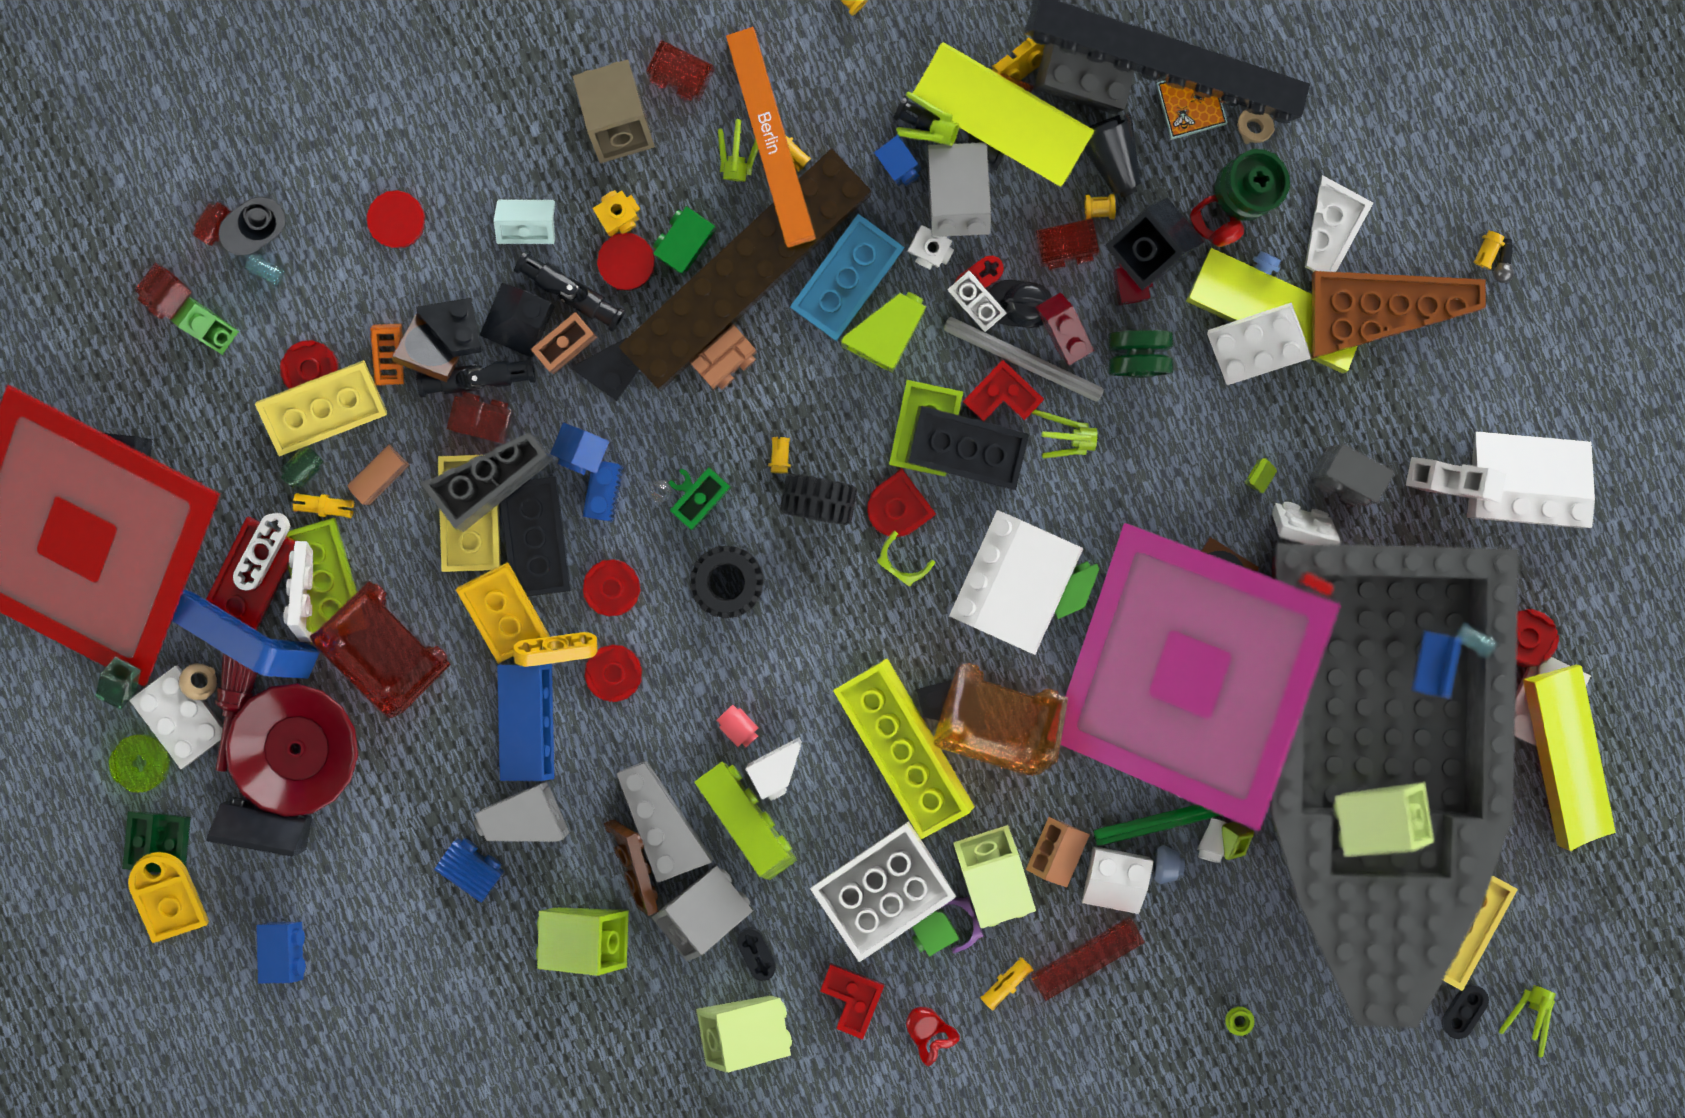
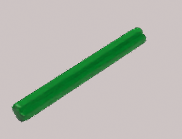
[1094,804,1223,846]

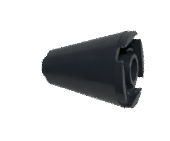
[1084,112,1141,197]

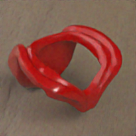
[1190,195,1245,247]
[906,1007,960,1067]

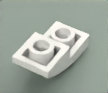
[947,270,1007,332]

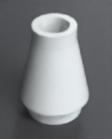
[1197,818,1227,863]

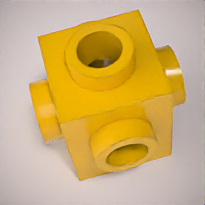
[592,190,640,237]

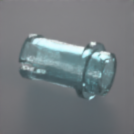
[245,254,285,286]
[1456,623,1497,658]

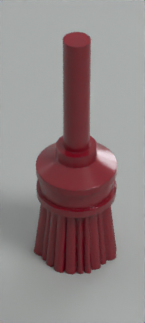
[215,653,258,772]

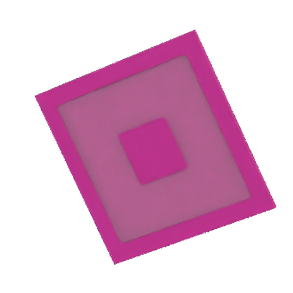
[1051,523,1340,831]

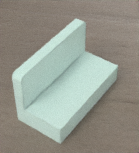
[494,200,555,244]

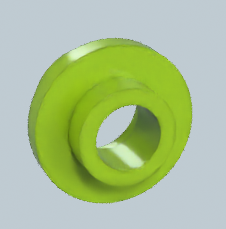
[1225,1006,1255,1036]

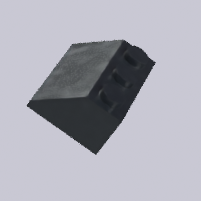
[207,797,312,857]

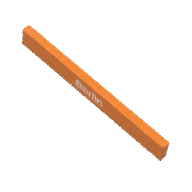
[726,27,816,248]

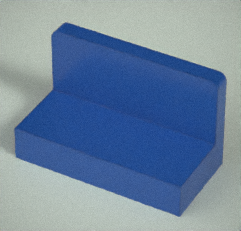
[1411,631,1461,698]

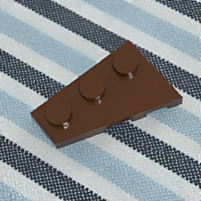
[603,820,659,916]

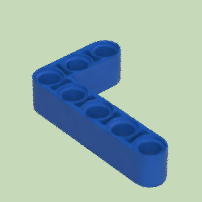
[172,589,320,679]

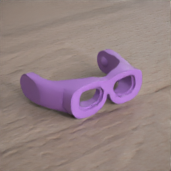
[941,896,984,953]

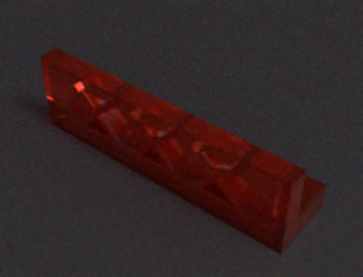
[1030,916,1145,1001]

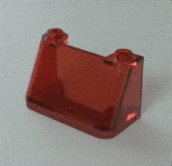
[310,581,451,718]

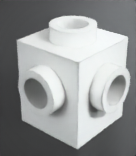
[907,225,954,270]

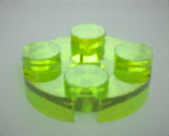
[109,734,170,793]

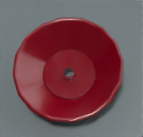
[225,683,358,817]

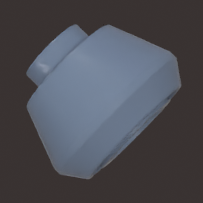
[1153,845,1185,885]

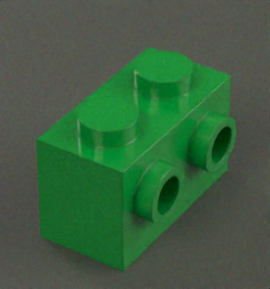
[653,206,717,277]

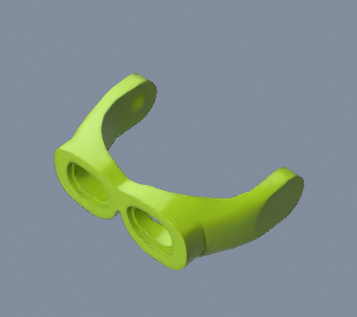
[877,530,935,587]

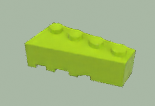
[694,761,797,880]

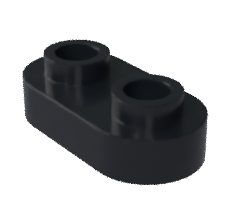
[1441,984,1489,1039]

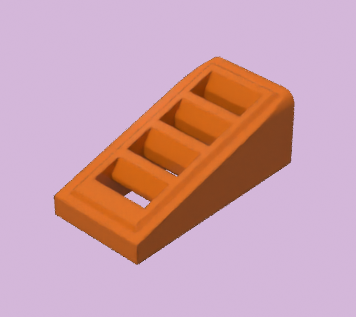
[370,324,404,385]

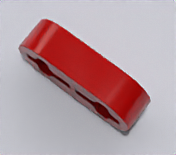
[955,255,1004,289]

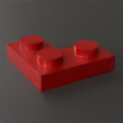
[963,360,1045,422]
[820,963,884,1040]

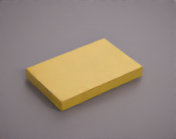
[456,562,550,664]

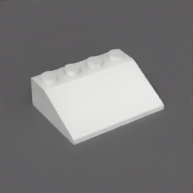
[1467,432,1595,528]
[949,510,1083,655]
[810,821,956,962]

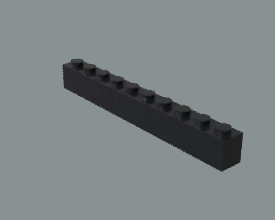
[1024,0,1310,123]

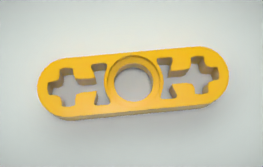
[514,632,597,667]

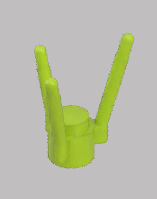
[896,92,959,146]
[718,119,758,182]
[1032,409,1098,459]
[1499,985,1556,1058]

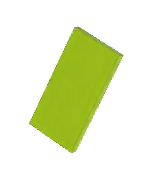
[287,518,367,645]

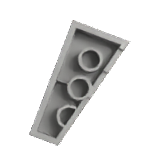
[617,761,714,883]

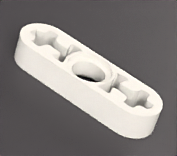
[233,513,290,590]

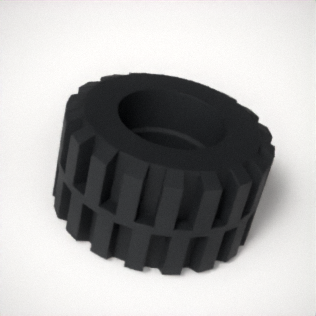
[780,474,858,525]
[690,545,764,618]

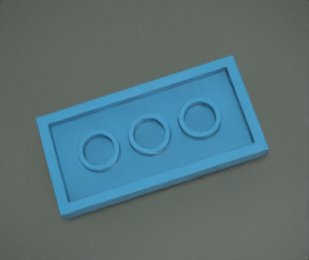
[790,214,905,342]

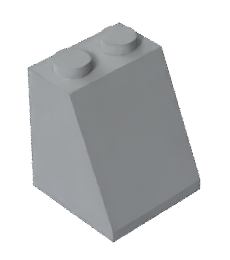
[928,142,991,237]
[474,780,570,842]
[651,866,753,962]

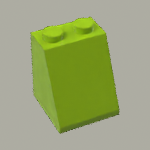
[841,292,926,374]
[536,908,629,976]

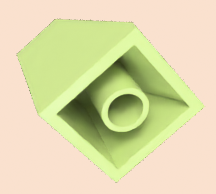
[1334,783,1434,856]
[953,825,1036,929]
[696,996,792,1073]

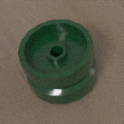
[1215,149,1290,221]
[1108,330,1173,378]

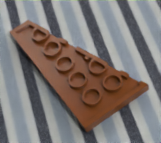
[1312,271,1486,359]

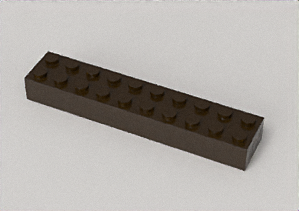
[618,148,871,392]

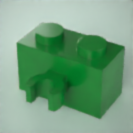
[669,467,732,530]

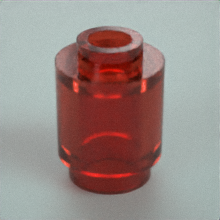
[192,201,232,246]

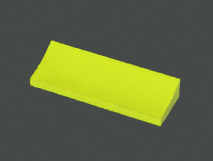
[913,42,1094,187]
[1186,248,1357,373]
[833,658,975,839]
[1523,664,1616,851]

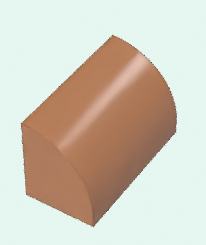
[347,444,410,505]
[1026,817,1090,887]

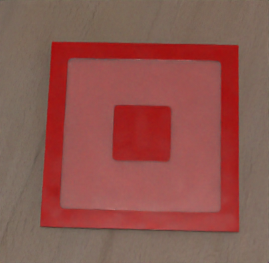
[0,385,221,687]

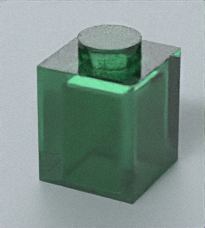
[95,657,141,710]

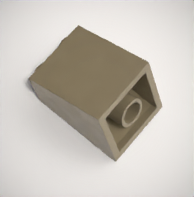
[573,59,655,164]

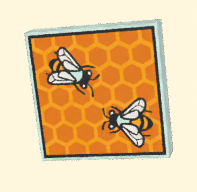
[1155,81,1227,140]

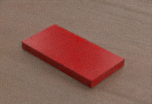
[206,516,296,631]

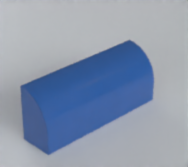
[497,663,554,781]

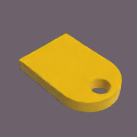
[128,852,209,943]

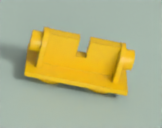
[992,37,1045,84]

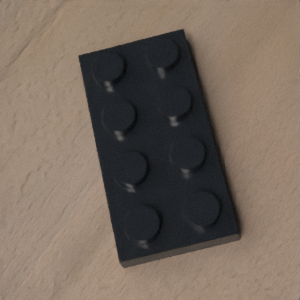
[905,406,1029,490]
[500,476,571,597]

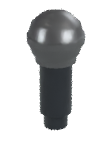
[1493,239,1514,283]

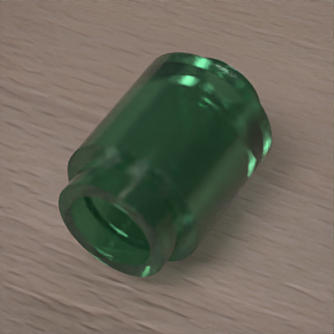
[280,446,324,489]

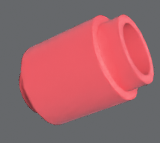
[716,705,758,748]

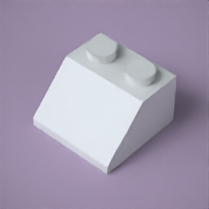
[746,737,802,801]
[1082,846,1153,914]

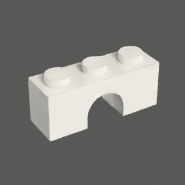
[1406,457,1506,502]

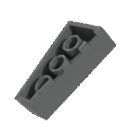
[420,433,554,532]

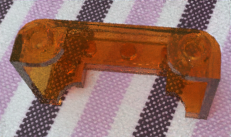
[933,664,1068,776]

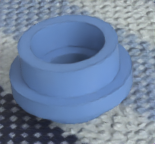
[1252,251,1281,275]

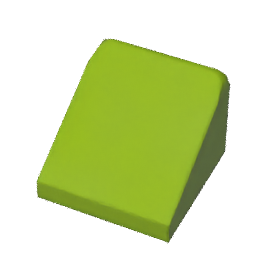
[1245,458,1277,493]
[1222,821,1254,860]

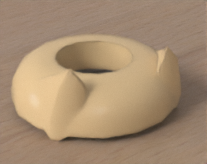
[1237,109,1275,144]
[179,663,217,700]

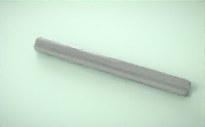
[944,317,1104,402]

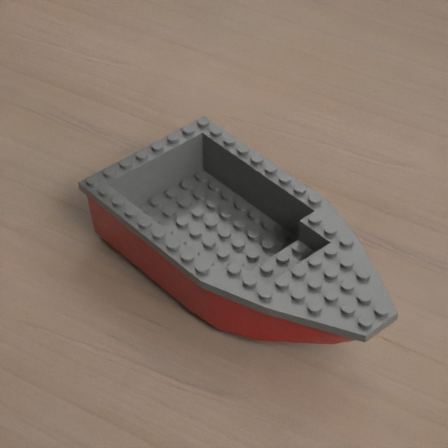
[1270,544,1519,1028]

